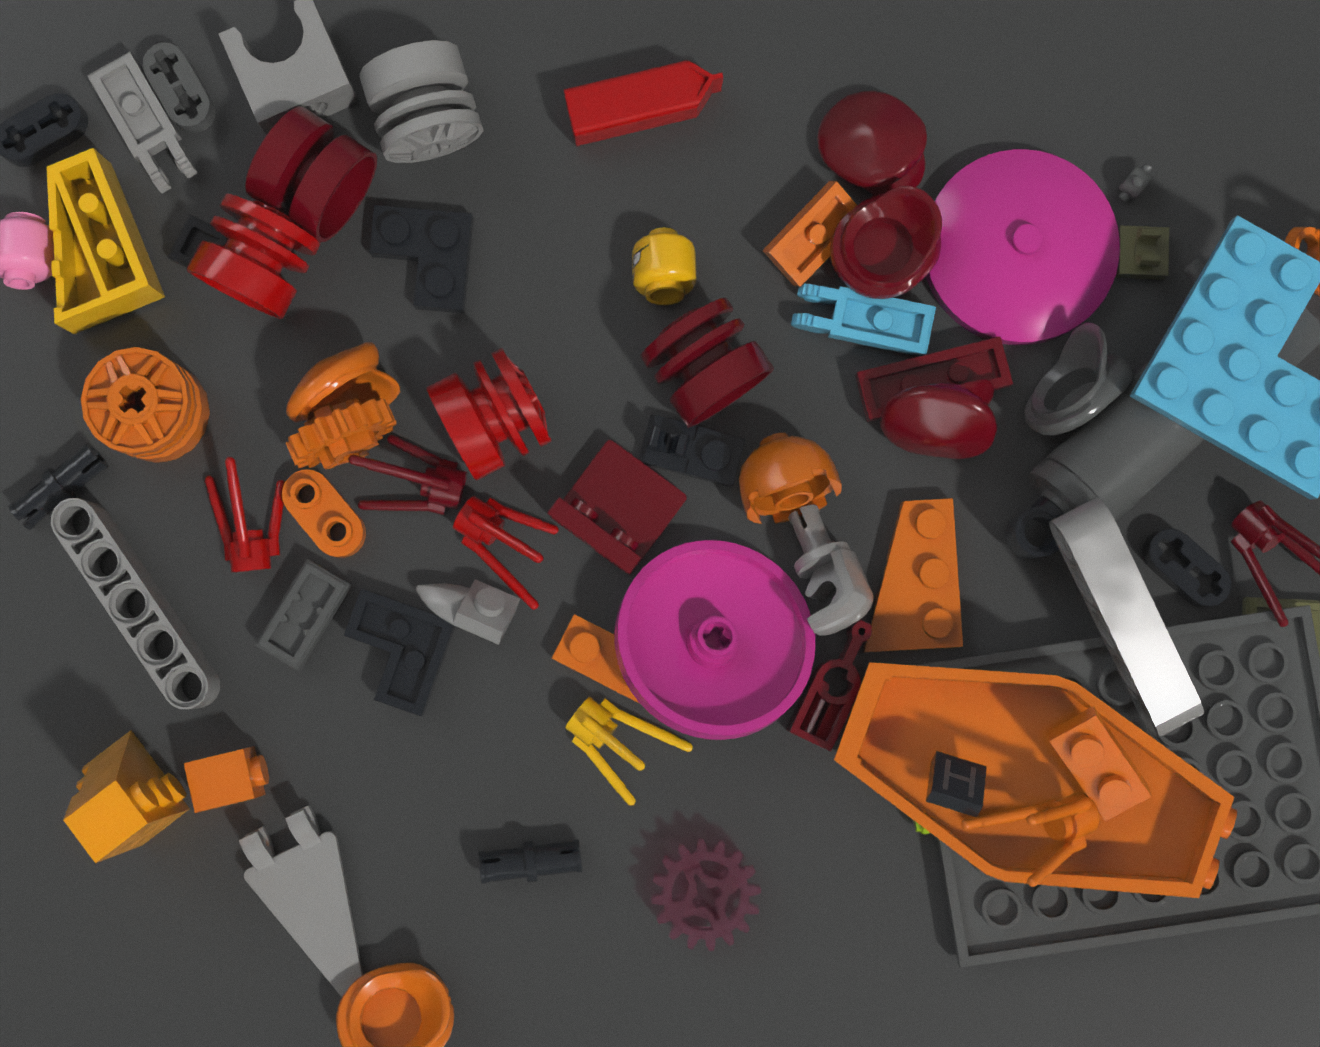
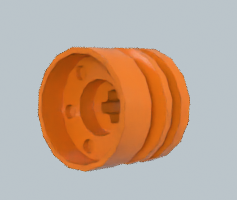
[81,347,210,463]

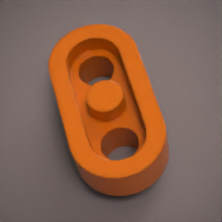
[282,469,366,558]

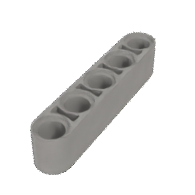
[1049,497,1204,738]
[51,498,220,709]

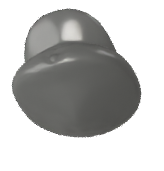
[1025,323,1133,435]

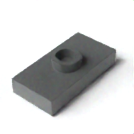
[255,559,352,671]

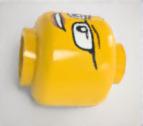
[632,227,697,305]

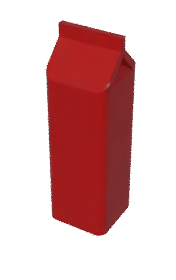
[563,60,723,146]

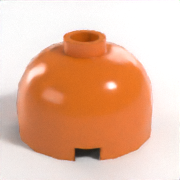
[739,433,842,524]

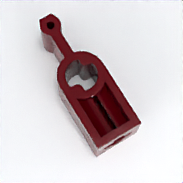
[786,620,872,752]

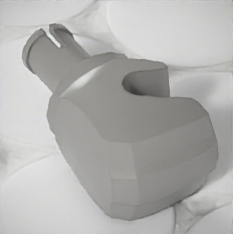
[788,505,874,636]

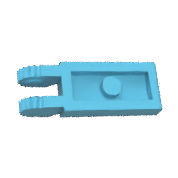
[791,283,936,357]

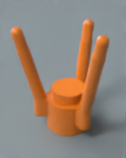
[961,792,1100,887]

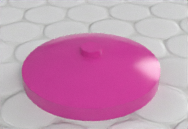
[926,149,1120,345]
[614,540,816,740]

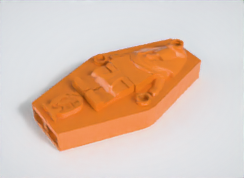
[834,662,1237,898]

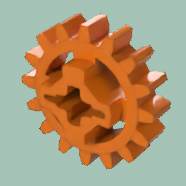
[285,398,397,469]

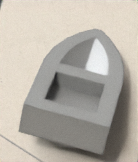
[416,579,520,645]

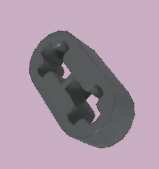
[142,42,216,134]

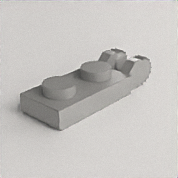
[87,51,198,193]

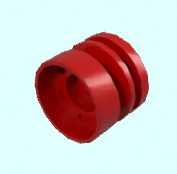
[186,193,321,319]
[426,348,551,481]

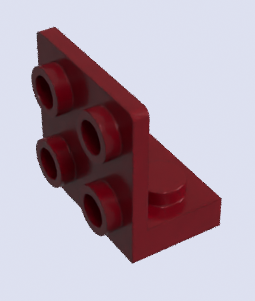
[547,440,687,576]

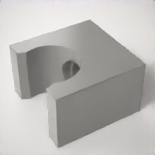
[218,0,359,135]

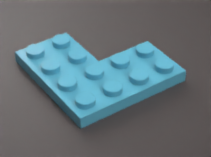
[1130,215,1320,500]

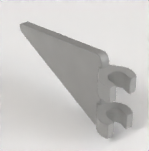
[239,804,363,997]

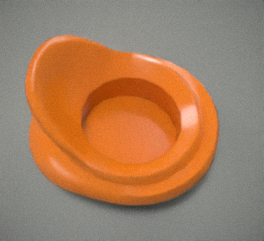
[286,342,400,423]
[336,963,454,1047]

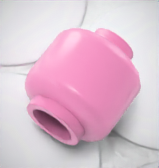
[0,212,54,290]

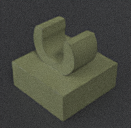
[1115,225,1170,280]

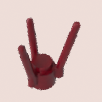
[348,435,467,515]
[1230,500,1320,627]

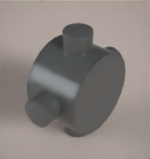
[1118,163,1153,202]

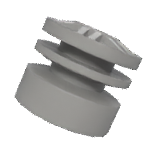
[359,40,484,163]

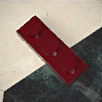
[855,336,1013,422]

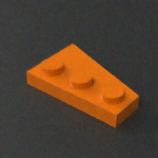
[862,498,963,652]

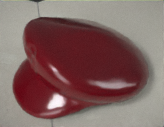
[817,91,927,196]
[830,186,942,299]
[880,379,997,459]

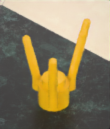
[565,697,693,806]

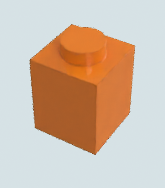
[184,746,269,813]

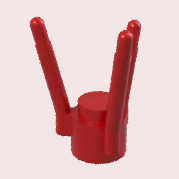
[205,457,285,573]
[453,496,559,610]

